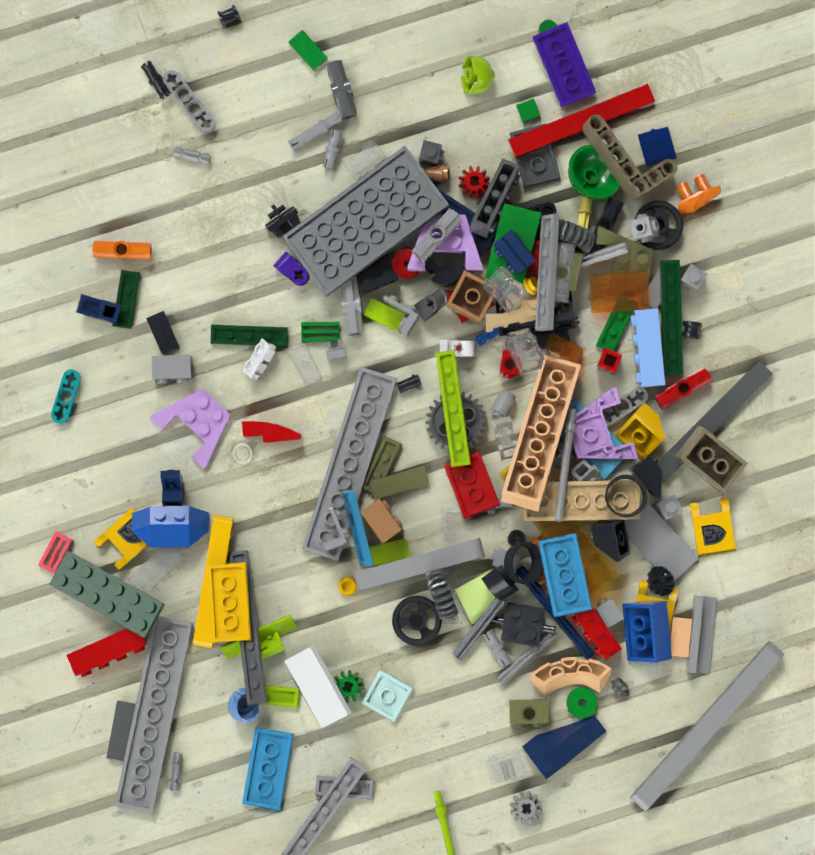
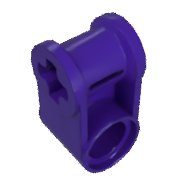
[273,251,309,286]

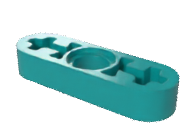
[51,369,81,424]

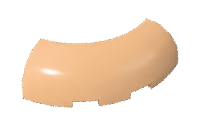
[530,657,612,698]

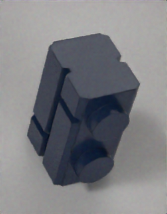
[494,230,537,275]

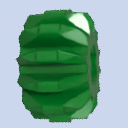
[334,670,365,703]

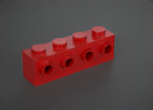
[571,605,622,660]
[66,628,148,678]

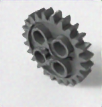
[425,391,488,452]

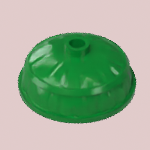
[568,145,620,199]

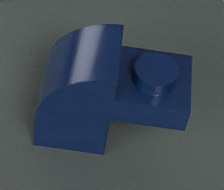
[76,294,121,324]
[160,469,184,506]

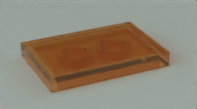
[589,271,649,313]

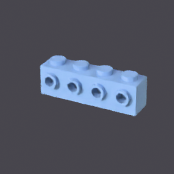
[630,308,665,388]

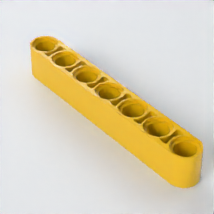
[193,514,234,648]

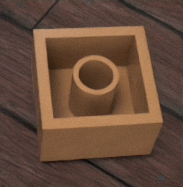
[446,270,499,325]
[360,499,403,543]

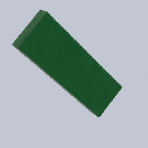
[112,270,141,329]

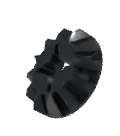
[646,566,675,597]

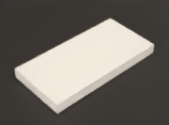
[284,645,352,728]

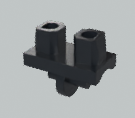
[265,204,301,238]

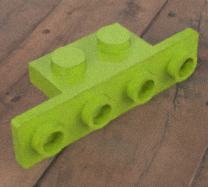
[220,615,297,660]

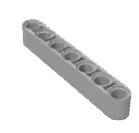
[353,538,485,591]

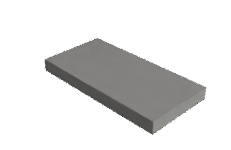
[625,502,699,581]

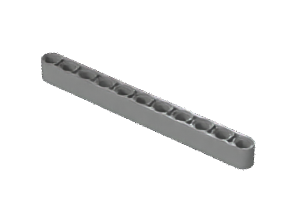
[630,641,784,811]

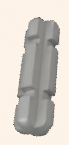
[173,146,211,165]
[168,752,182,791]

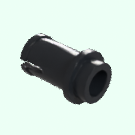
[396,374,422,393]

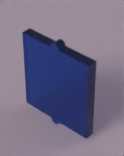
[638,126,677,167]

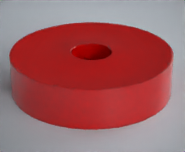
[392,247,421,279]

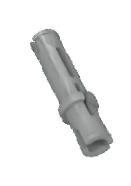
[288,111,343,152]

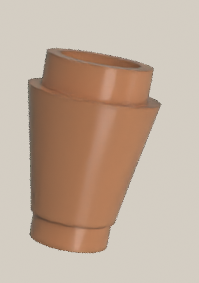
[422,164,450,183]

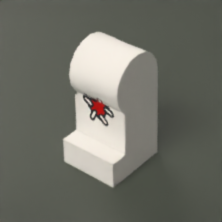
[440,340,475,358]

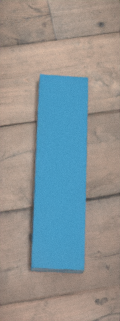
[342,490,373,567]

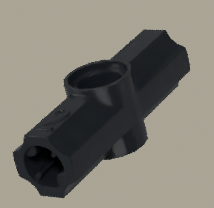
[590,197,624,253]

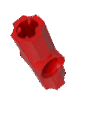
[654,367,713,410]

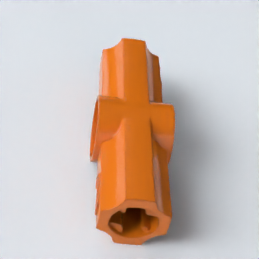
[92,240,152,260]

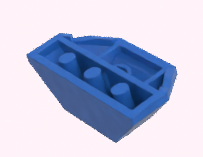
[132,506,209,548]

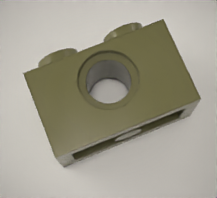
[509,699,549,728]

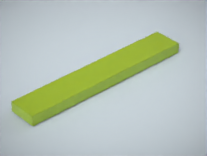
[435,350,471,467]

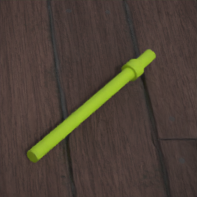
[433,790,455,855]

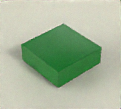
[516,98,541,123]

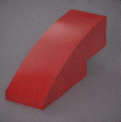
[242,421,302,443]

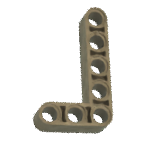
[582,115,677,200]

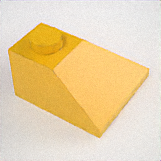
[615,403,665,458]

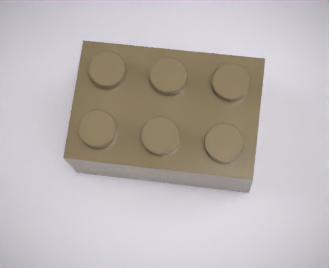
[675,426,748,493]

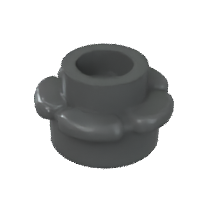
[611,677,629,695]

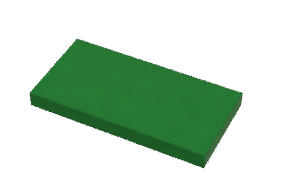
[485,204,542,288]

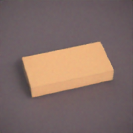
[670,617,692,657]

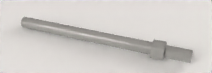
[554,409,576,522]

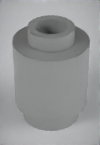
[491,390,516,420]

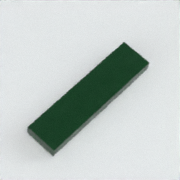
[210,324,288,347]

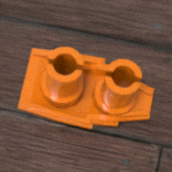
[677,174,721,214]

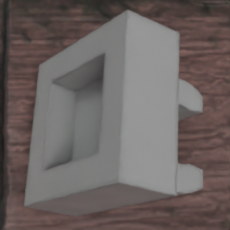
[326,339,346,360]

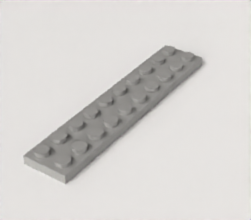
[302,367,397,561]
[115,616,193,813]

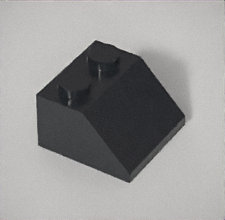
[629,455,662,499]
[590,520,630,562]

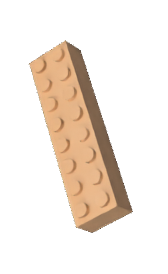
[501,355,581,512]

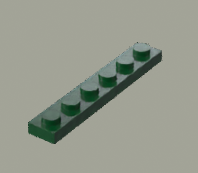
[660,260,683,375]

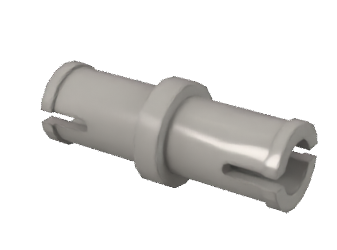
[323,129,343,170]
[482,629,513,668]

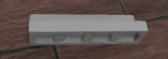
[686,595,717,674]

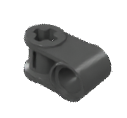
[414,289,449,322]

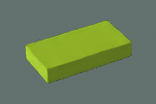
[363,298,406,332]
[369,539,411,566]
[263,685,300,708]

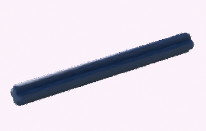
[516,566,594,660]

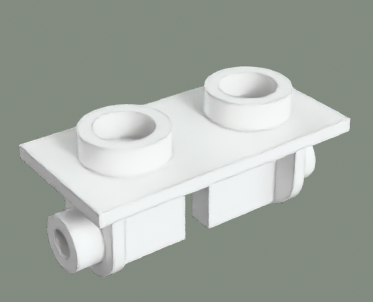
[243,338,276,380]

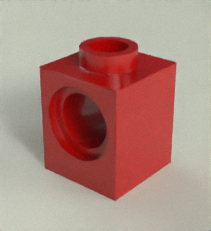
[499,350,522,379]

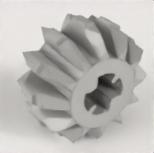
[510,791,543,824]

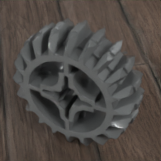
[558,219,595,252]
[425,568,458,620]

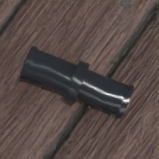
[141,61,171,99]

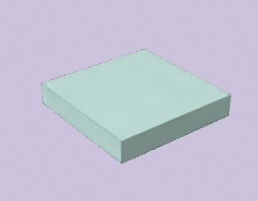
[361,669,413,722]

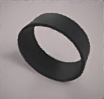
[605,474,648,517]
[504,542,543,585]

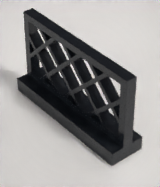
[495,288,576,336]

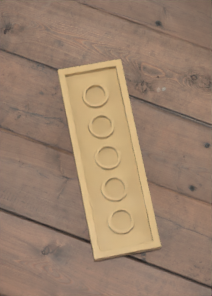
[523,480,640,522]

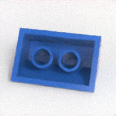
[622,601,672,663]

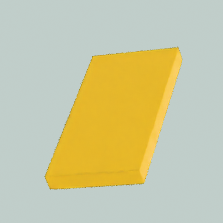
[207,562,252,643]

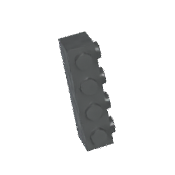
[469,158,520,238]

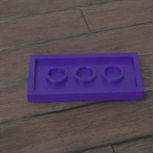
[532,22,597,108]

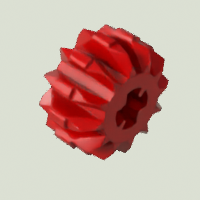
[458,166,490,198]

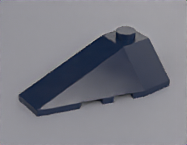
[522,716,606,780]

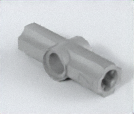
[412,208,462,262]
[341,276,364,336]

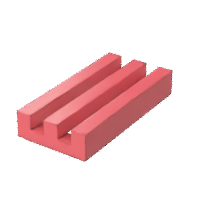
[38,531,73,574]

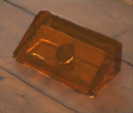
[545,334,583,366]

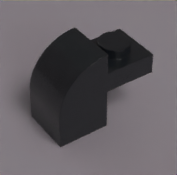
[425,257,465,287]
[481,564,519,600]

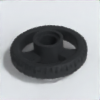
[634,200,683,250]
[392,596,442,646]

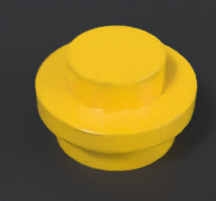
[523,277,538,295]
[338,577,357,596]

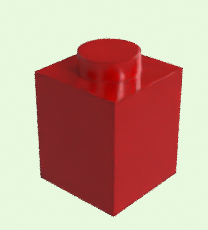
[596,348,623,374]

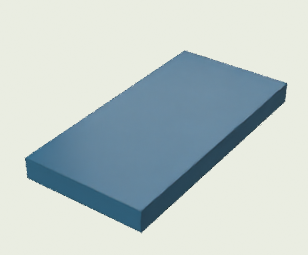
[538,533,592,617]
[242,727,294,810]

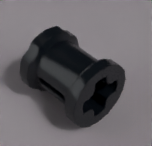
[217,4,241,28]
[507,530,525,545]

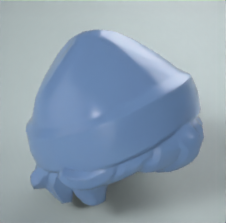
[228,688,260,724]

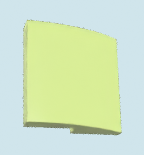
[454,571,505,624]

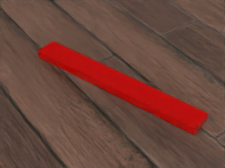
[508,84,655,158]

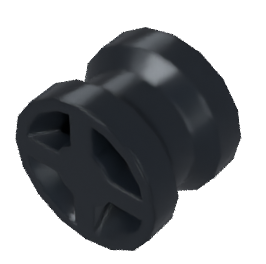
[682,321,702,339]

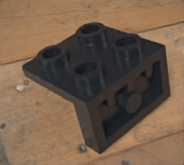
[356,253,399,295]

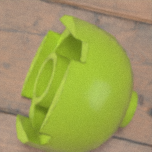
[461,56,495,94]

